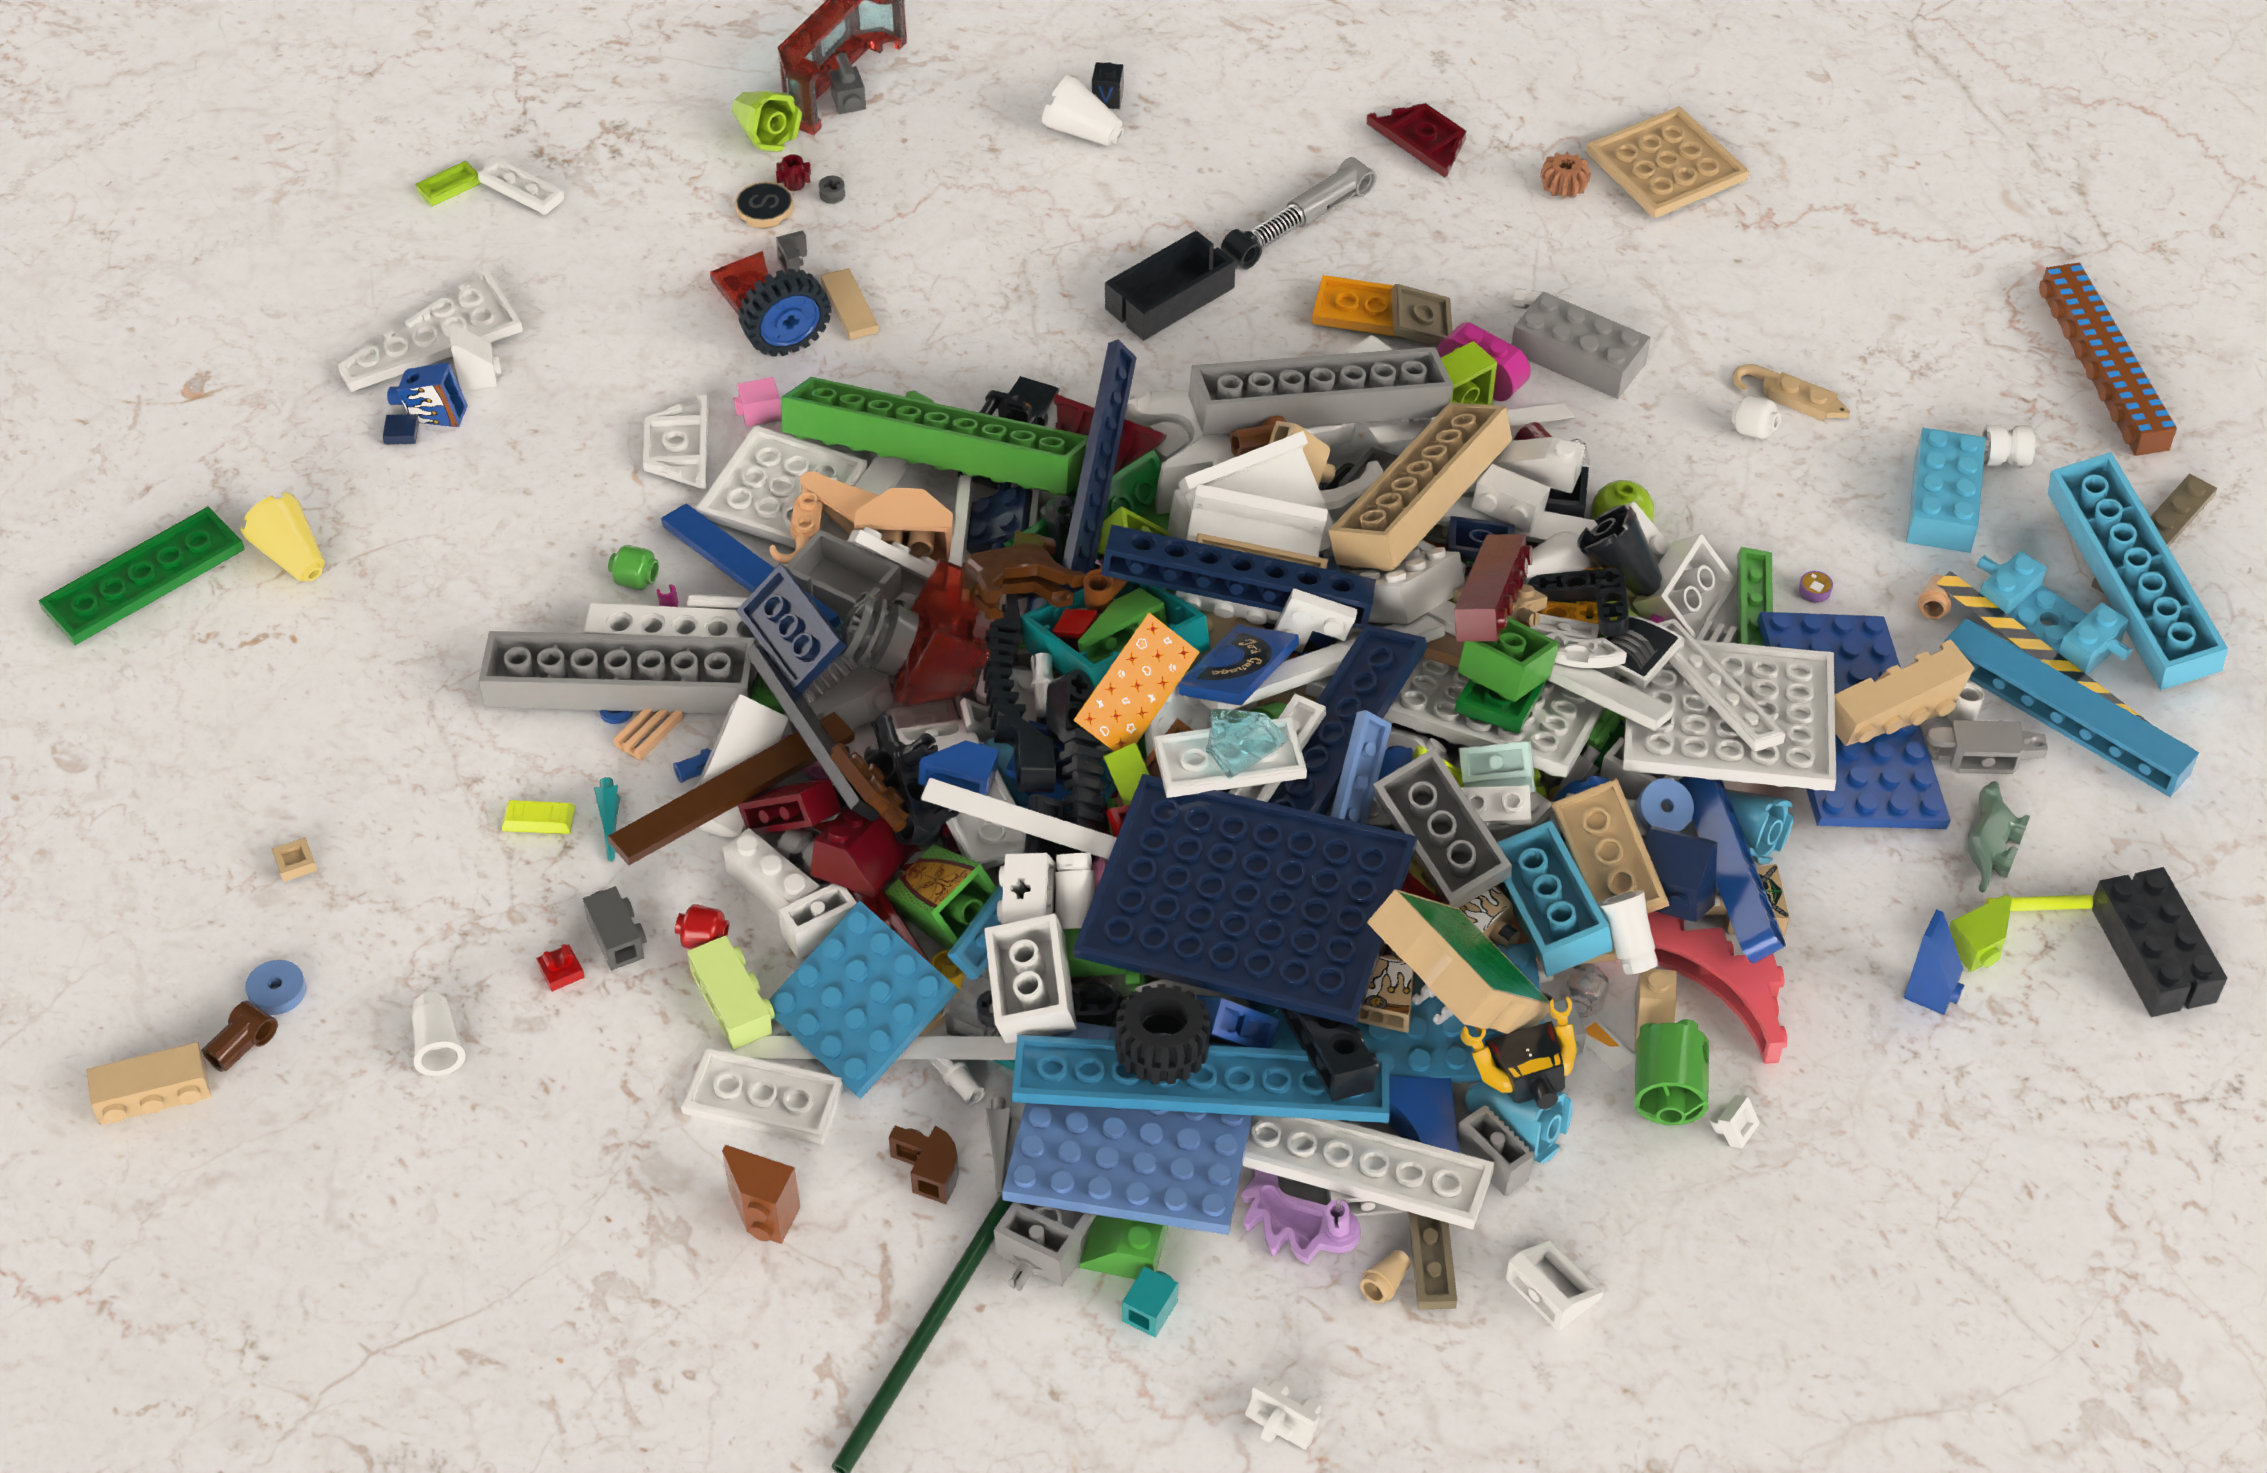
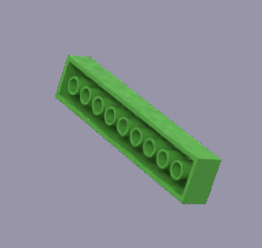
[781,377,1089,496]

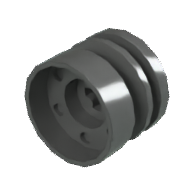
[839,591,919,677]

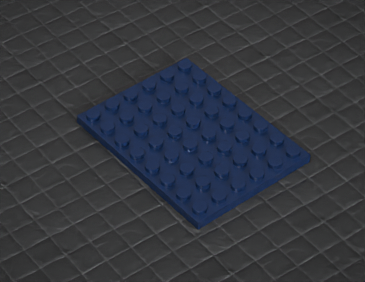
[1073,774,1417,1026]

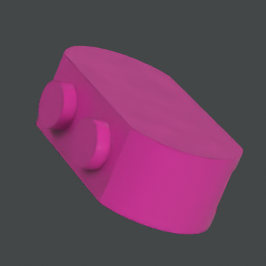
[1437,322,1531,402]

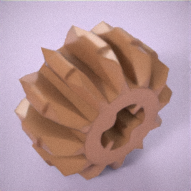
[1540,151,1590,199]

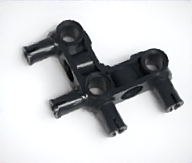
[833,715,959,845]

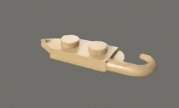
[1732,364,1850,421]

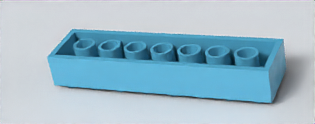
[2047,452,2228,691]

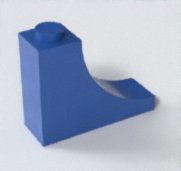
[1386,1076,1460,1153]

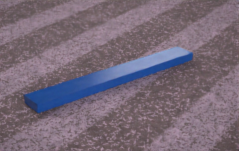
[661,503,841,628]

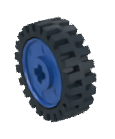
[738,269,832,357]

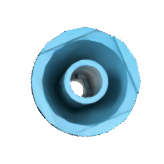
[1726,789,1794,865]
[1465,1080,1572,1164]

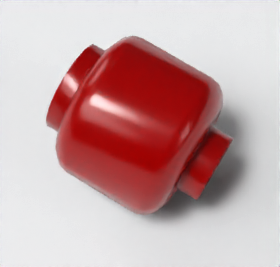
[674,904,730,949]

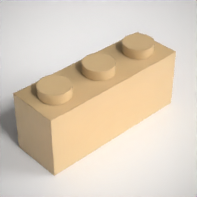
[86,1042,211,1125]

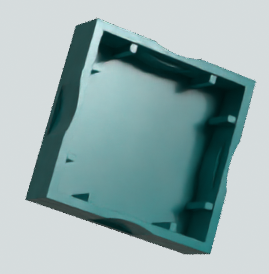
[1020,581,1211,693]

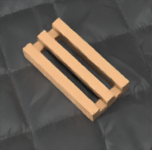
[614,709,683,761]

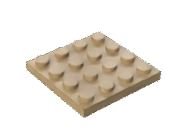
[1586,106,1749,219]

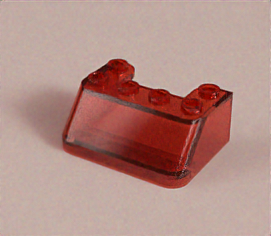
[893,558,990,707]

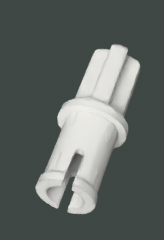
[1030,653,1055,718]
[928,1046,985,1106]

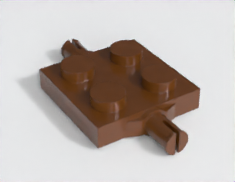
[829,743,909,832]

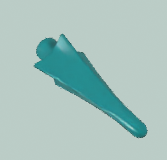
[594,777,620,861]

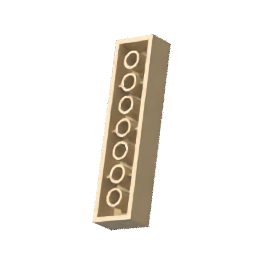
[1328,403,1512,571]

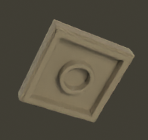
[1391,283,1453,346]

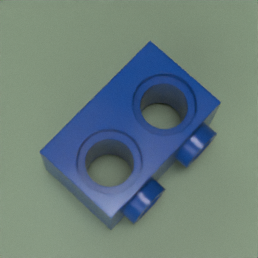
[1196,995,1279,1049]

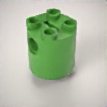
[1634,1019,1709,1125]

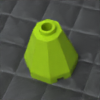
[732,91,802,152]

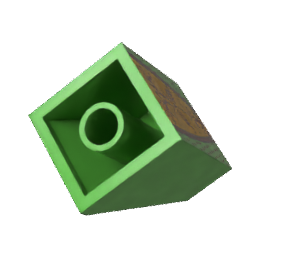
[885,844,997,950]

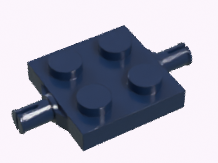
[966,482,1033,554]

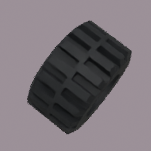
[1115,984,1210,1084]

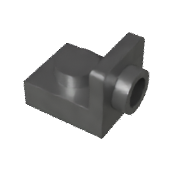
[776,231,807,274]

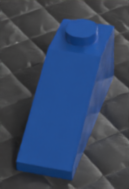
[1904,909,1965,1015]

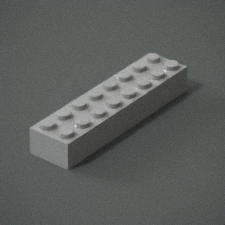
[1188,347,1453,435]
[478,631,757,714]

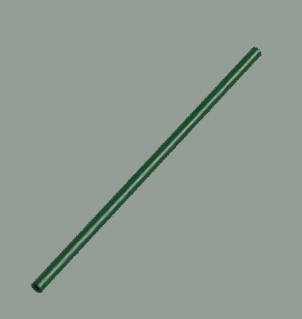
[831,997,1128,1473]

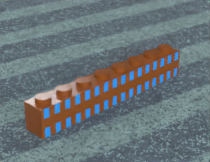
[2039,262,2177,456]

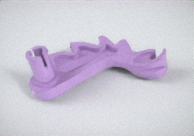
[1241,1168,1361,1264]

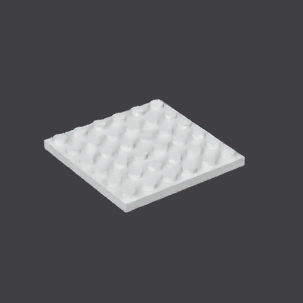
[1622,640,1836,791]

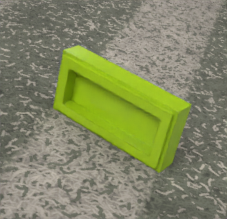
[415,161,482,207]

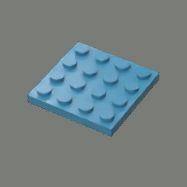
[769,900,959,1099]

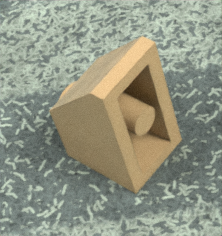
[1635,969,1677,1052]

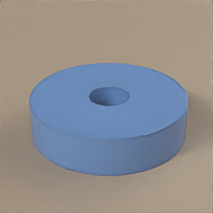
[1636,778,1694,832]
[246,960,306,1015]

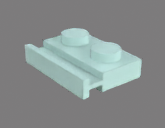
[1459,741,1536,792]

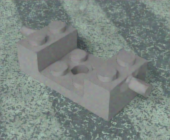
[994,1202,1097,1291]

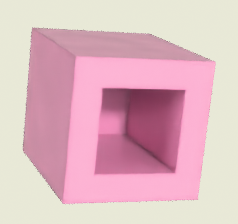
[733,377,781,427]

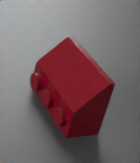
[810,806,919,897]

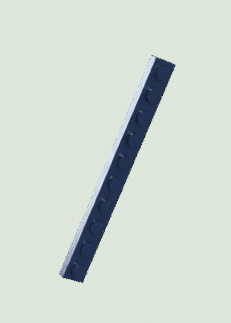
[1058,339,1137,593]

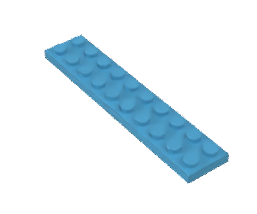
[1012,1035,1390,1123]

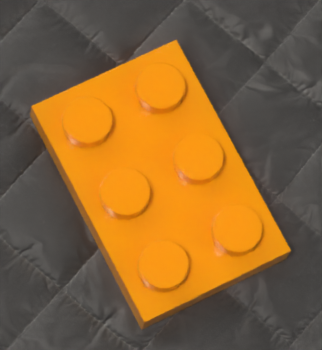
[1312,275,1399,337]

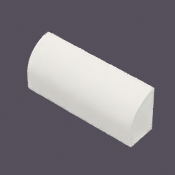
[696,694,789,837]

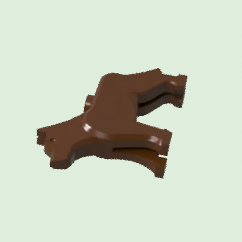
[961,530,1085,621]

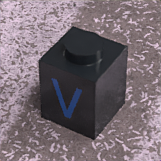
[1092,62,1124,109]

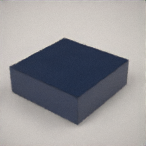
[383,414,419,445]

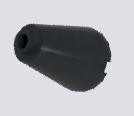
[1577,505,1662,597]

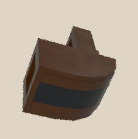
[889,1125,959,1204]

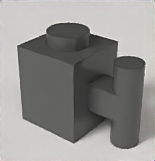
[829,53,866,114]

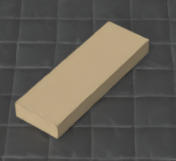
[821,268,879,340]

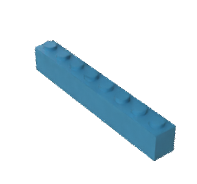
[1944,618,2200,798]

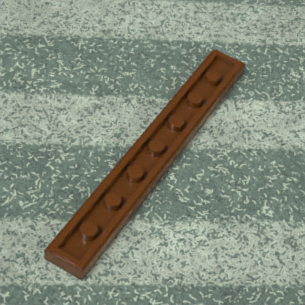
[608,712,855,865]

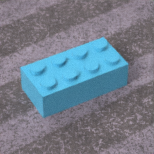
[1906,427,1986,553]
[1497,820,1613,977]

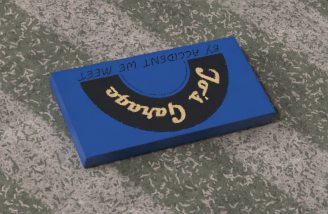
[1178,624,1299,706]

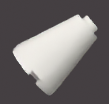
[1042,75,1124,146]
[1523,531,1595,587]

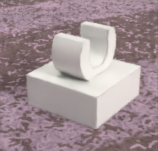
[1709,1094,1760,1149]

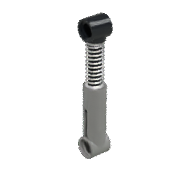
[1220,157,1377,269]

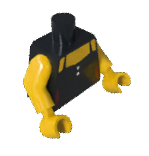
[1460,996,1577,1109]

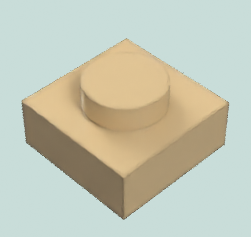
[271,837,317,882]

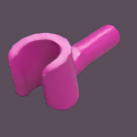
[656,584,679,607]

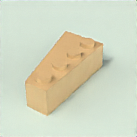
[1834,639,1974,746]

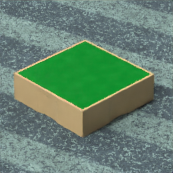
[1367,889,1550,1034]

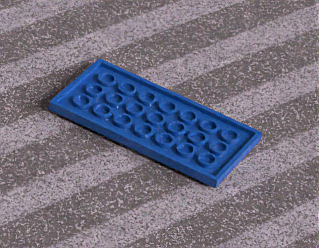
[1757,612,1951,829]

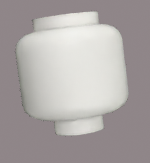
[1732,396,1781,439]

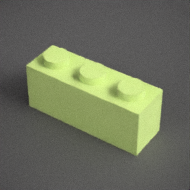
[687,935,775,1050]

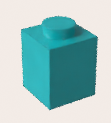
[1122,1266,1178,1338]

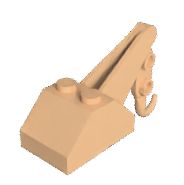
[770,471,954,571]

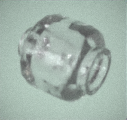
[1558,963,1610,1018]

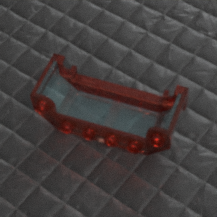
[777,0,907,136]

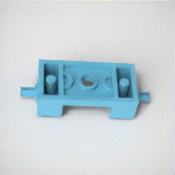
[1977,550,2132,675]

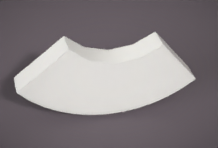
[1545,632,1627,668]

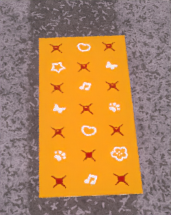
[1074,613,1200,752]

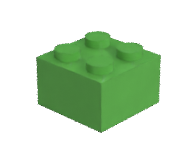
[1458,617,1559,702]

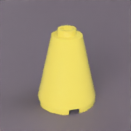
[241,492,325,581]

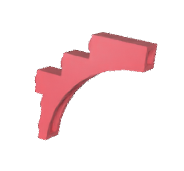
[1647,911,1787,1064]

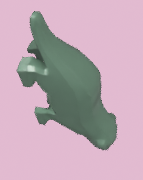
[1968,781,2030,893]

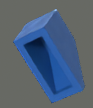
[918,740,999,796]

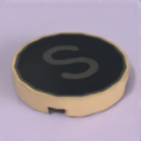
[735,182,794,228]

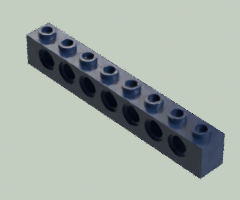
[1101,524,1376,629]

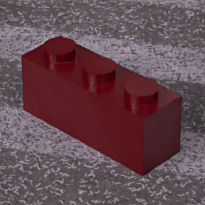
[737,779,842,835]

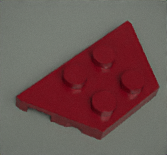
[1366,103,1466,178]
[1053,394,1167,474]

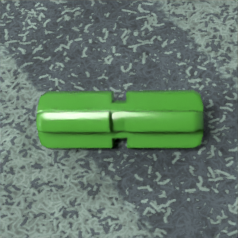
[1585,708,1621,751]

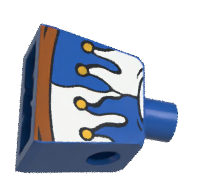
[387,363,468,427]

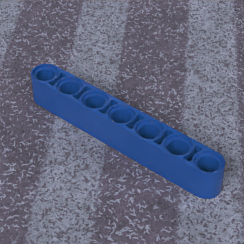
[1678,776,1786,964]

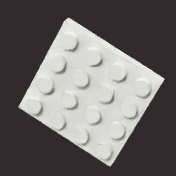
[696,425,867,549]

